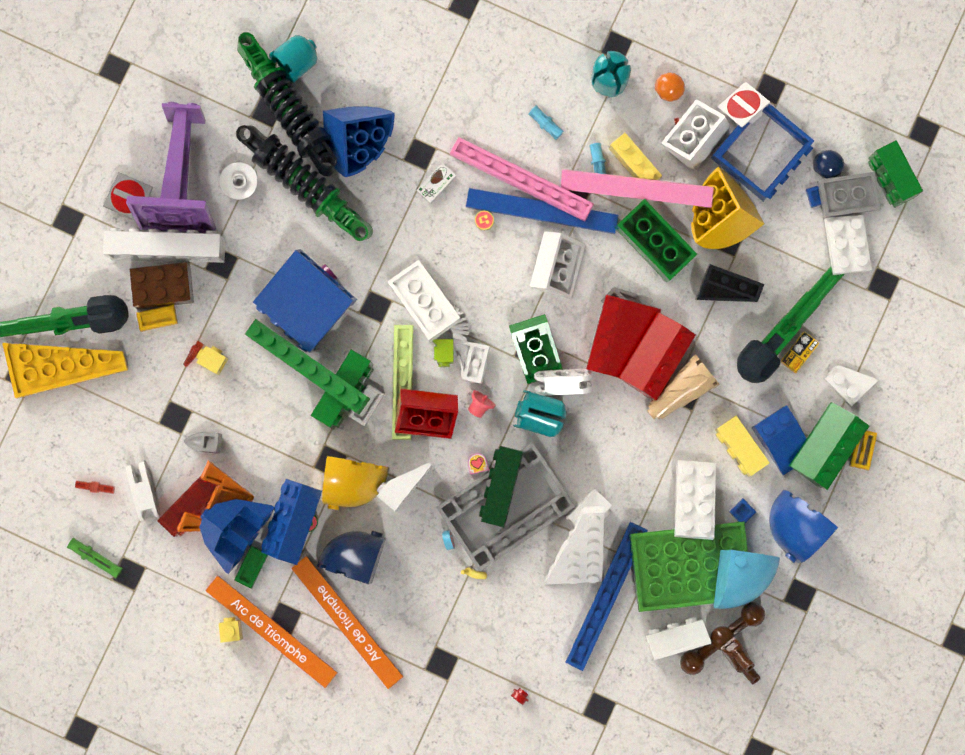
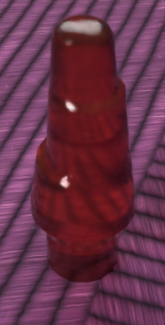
[183,340,204,367]

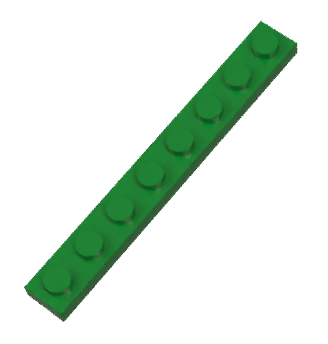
[245,319,370,415]

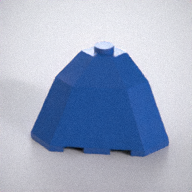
[199,499,275,574]

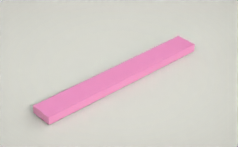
[450,137,594,221]
[561,169,714,207]

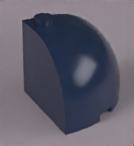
[317,530,386,584]

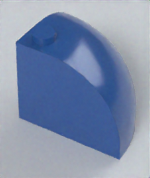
[323,106,395,177]
[769,490,838,563]

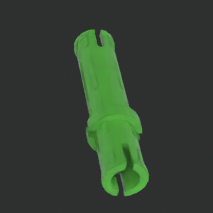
[67,538,123,578]

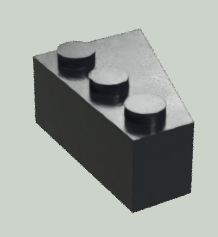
[695,264,765,302]

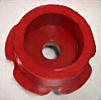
[511,688,529,705]

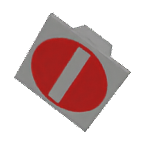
[103,172,153,220]

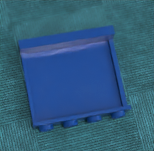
[253,249,358,353]

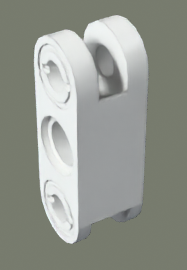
[534,369,592,396]
[126,461,160,522]

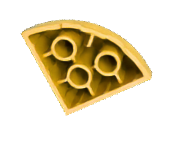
[691,167,764,249]
[322,456,389,510]

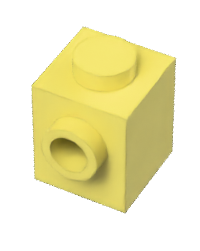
[196,345,228,375]
[219,617,243,643]

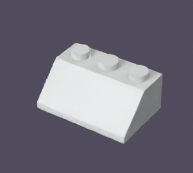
[661,99,730,171]
[530,232,586,299]
[645,617,711,660]

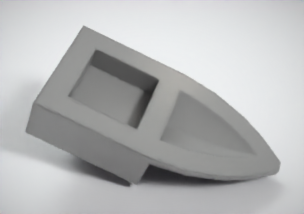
[184,432,222,453]

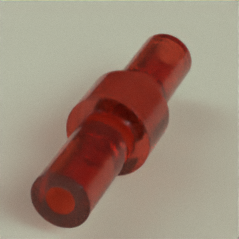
[75,481,115,494]

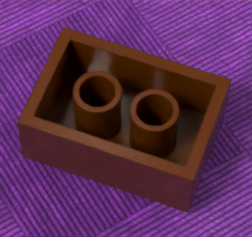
[129,262,194,309]

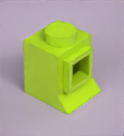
[432,339,454,367]

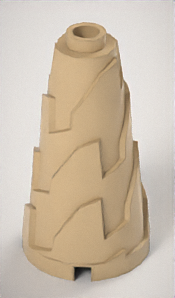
[647,355,720,419]

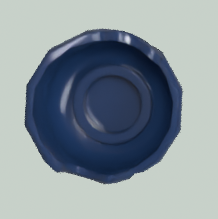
[813,150,845,179]

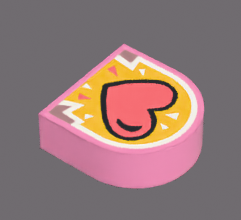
[468,453,489,475]

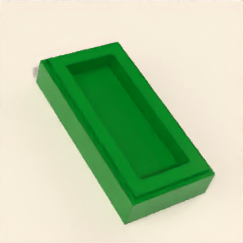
[234,545,268,589]

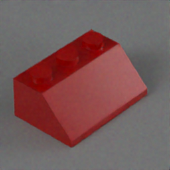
[395,389,459,439]

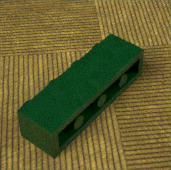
[479,446,524,528]

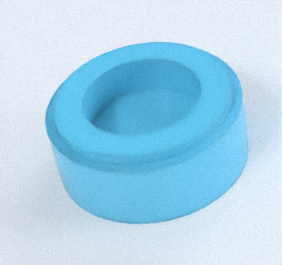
[442,530,455,550]

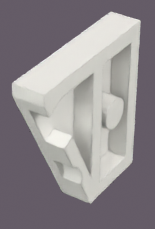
[453,339,491,384]

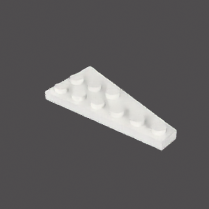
[544,506,604,585]

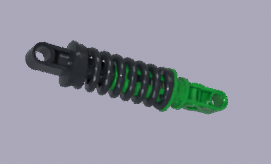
[237,32,337,176]
[236,125,373,241]

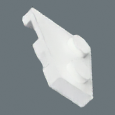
[824,365,878,407]

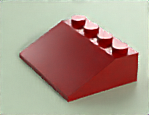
[586,295,661,377]

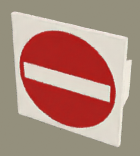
[718,82,770,127]

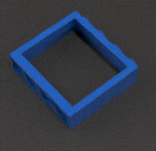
[711,104,814,202]

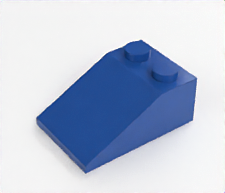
[751,405,807,476]

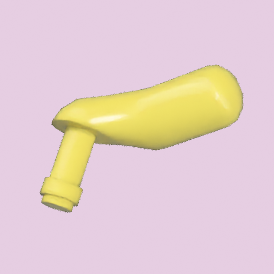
[461,567,487,579]

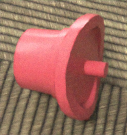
[468,390,496,418]

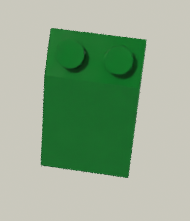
[509,314,563,384]

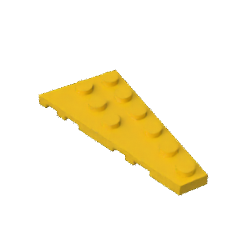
[2,343,128,399]

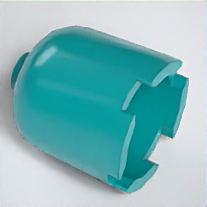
[269,35,318,83]

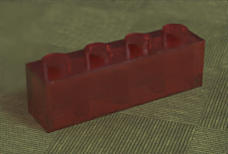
[157,476,217,537]

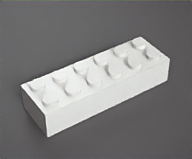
[103,228,225,263]

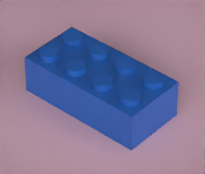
[261,479,322,565]

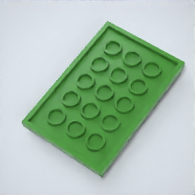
[629,521,748,612]

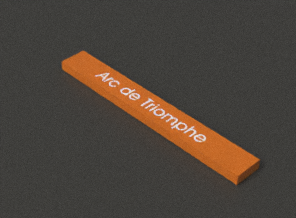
[291,556,404,689]
[205,575,338,688]

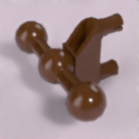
[680,602,765,685]

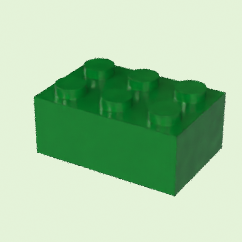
[868,140,923,208]

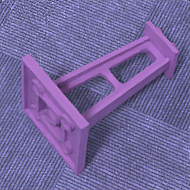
[126,102,216,234]

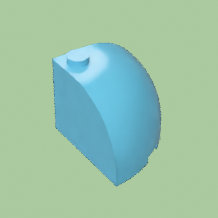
[714,550,780,609]

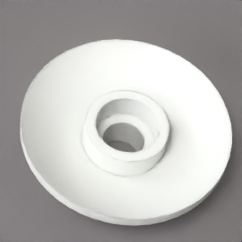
[220,162,258,200]

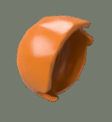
[655,72,685,102]

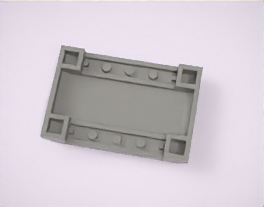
[436,442,576,572]

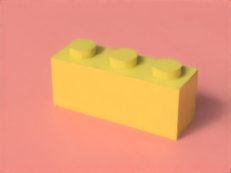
[609,133,662,181]
[715,415,770,477]

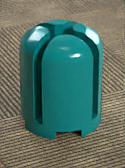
[591,51,631,98]
[513,390,567,437]

